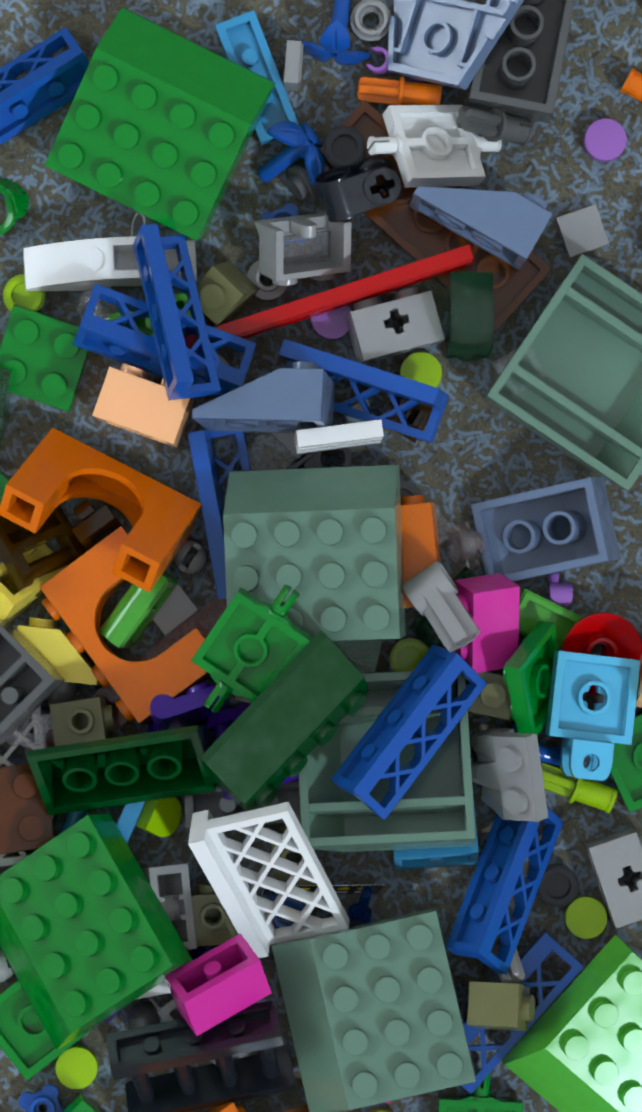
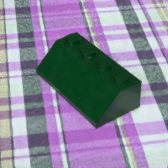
[200,631,369,811]
[26,724,216,816]

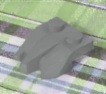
[470,728,548,822]

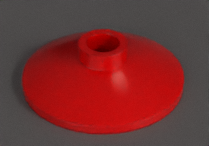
[561,612,642,695]

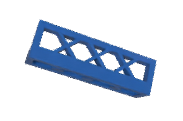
[0,27,89,145]
[133,224,221,400]
[73,283,256,398]
[278,339,449,444]
[188,430,253,600]
[330,644,487,820]
[445,808,563,975]
[461,930,584,1094]

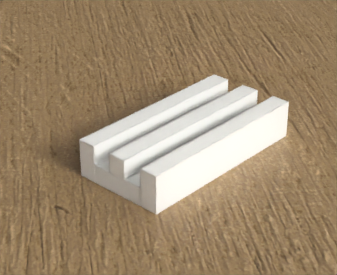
[294,419,384,454]

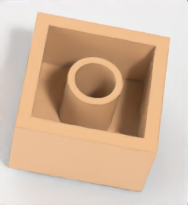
[92,363,195,448]

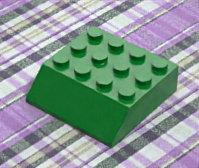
[44,7,276,241]
[0,813,192,1050]

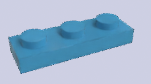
[215,10,299,146]

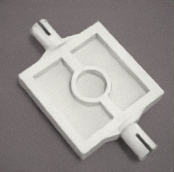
[367,105,502,188]

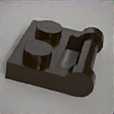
[0,505,86,591]

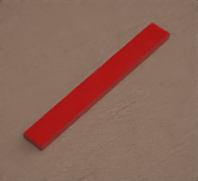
[184,244,475,349]

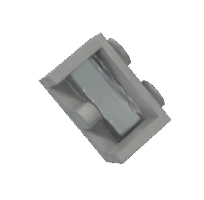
[254,212,352,286]

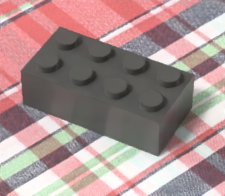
[466,0,575,123]

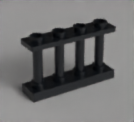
[107,999,296,1112]

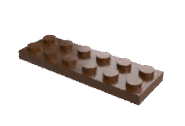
[320,100,552,333]

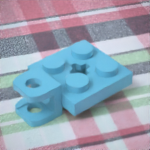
[545,650,641,781]

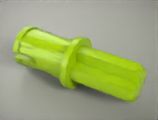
[541,762,618,814]

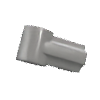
[402,560,481,653]

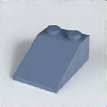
[410,186,553,270]
[192,361,335,433]
[471,477,621,582]

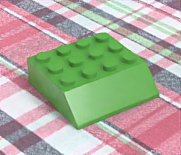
[502,934,642,1112]

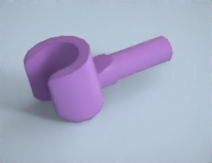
[366,46,423,82]
[547,573,573,607]

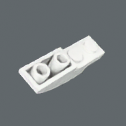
[23,236,197,291]

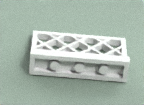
[188,802,350,958]

